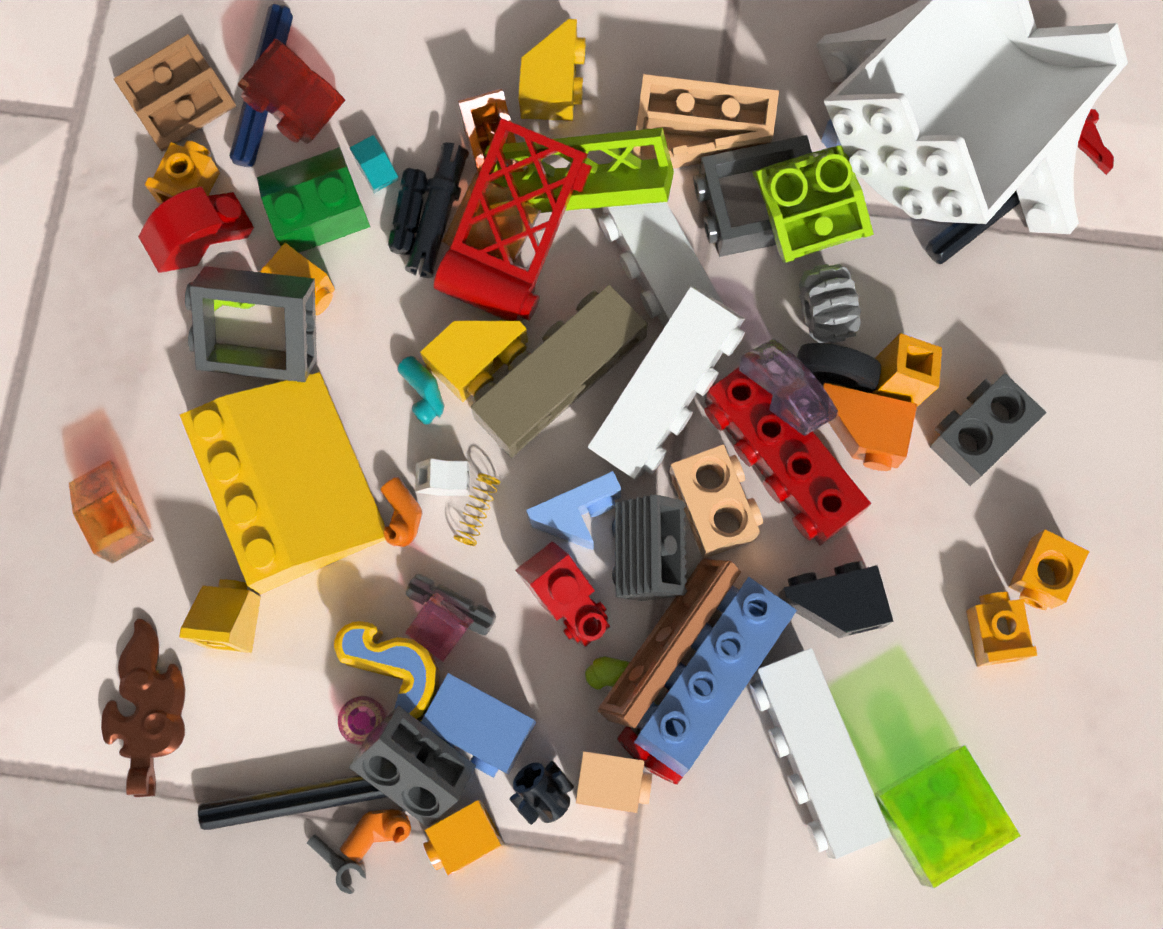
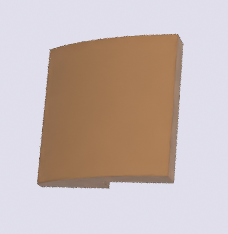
[113,34,236,152]

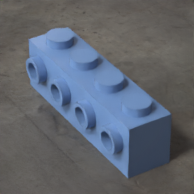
[634,577,797,777]

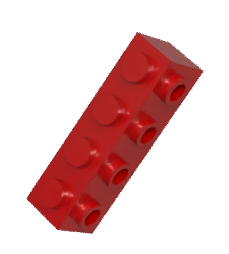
[704,357,872,546]

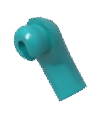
[397,356,445,425]

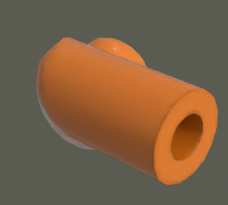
[380,477,422,547]
[339,809,411,863]

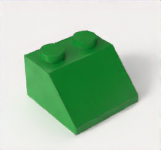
[257,147,371,253]

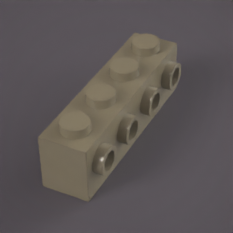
[471,284,648,458]

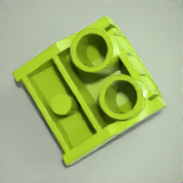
[752,145,874,263]

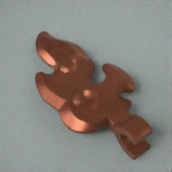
[101,619,186,797]

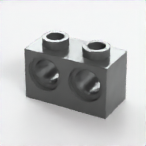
[930,373,1047,486]
[349,706,476,827]

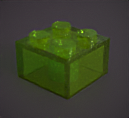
[874,745,1021,888]

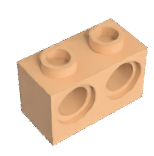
[669,444,763,559]
[576,751,653,813]

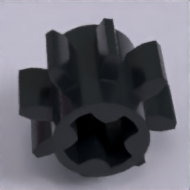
[509,761,574,825]

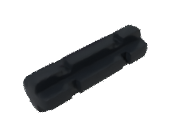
[388,168,428,255]

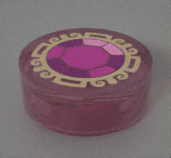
[338,696,388,746]

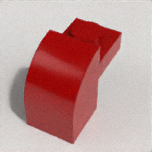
[138,186,254,273]

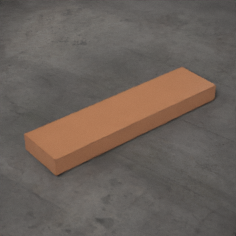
[598,559,741,728]

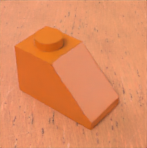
[816,383,917,471]

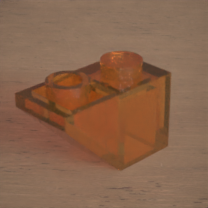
[69,460,154,564]

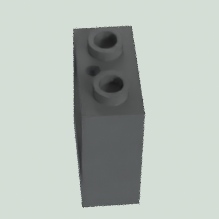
[693,135,812,257]
[185,266,317,382]

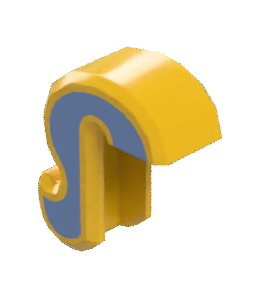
[334,621,440,722]

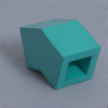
[349,135,398,193]

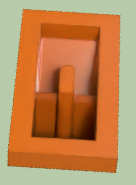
[458,88,524,186]

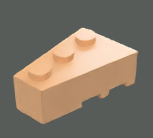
[632,74,779,169]

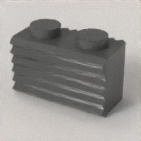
[612,495,687,601]

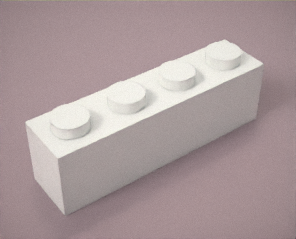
[599,202,724,327]
[588,287,745,479]
[750,648,892,859]

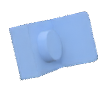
[526,471,621,550]

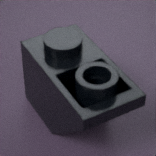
[778,561,894,638]

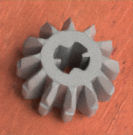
[799,264,861,344]

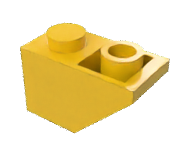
[518,19,586,121]
[420,321,528,403]

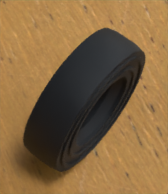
[795,343,881,393]

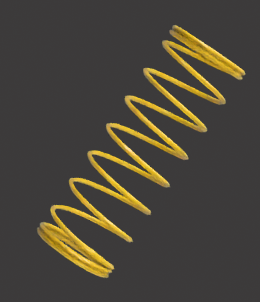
[453,473,500,546]

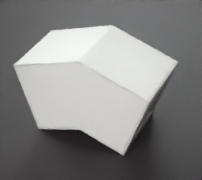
[415,458,470,496]

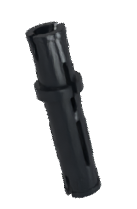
[405,142,469,278]

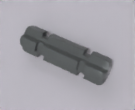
[406,574,496,635]

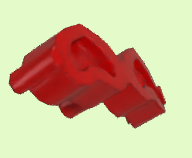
[617,726,684,785]

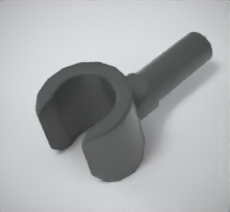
[307,834,366,894]

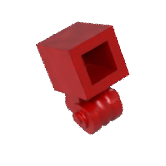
[515,541,610,647]

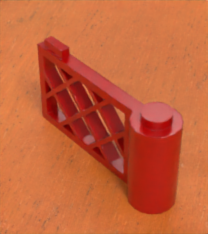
[434,118,593,322]

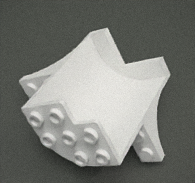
[816,0,1128,234]

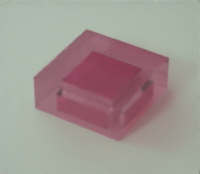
[405,592,474,662]

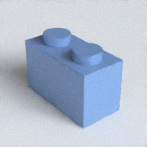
[421,673,537,778]

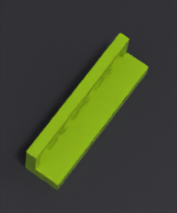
[484,128,674,217]

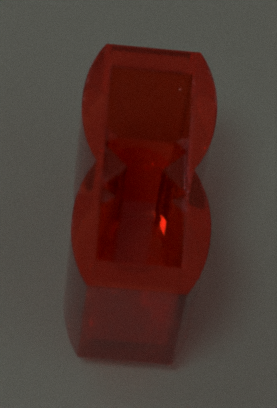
[237,38,345,144]

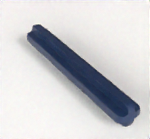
[229,4,293,168]

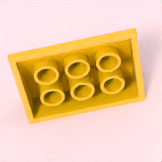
[179,372,386,594]

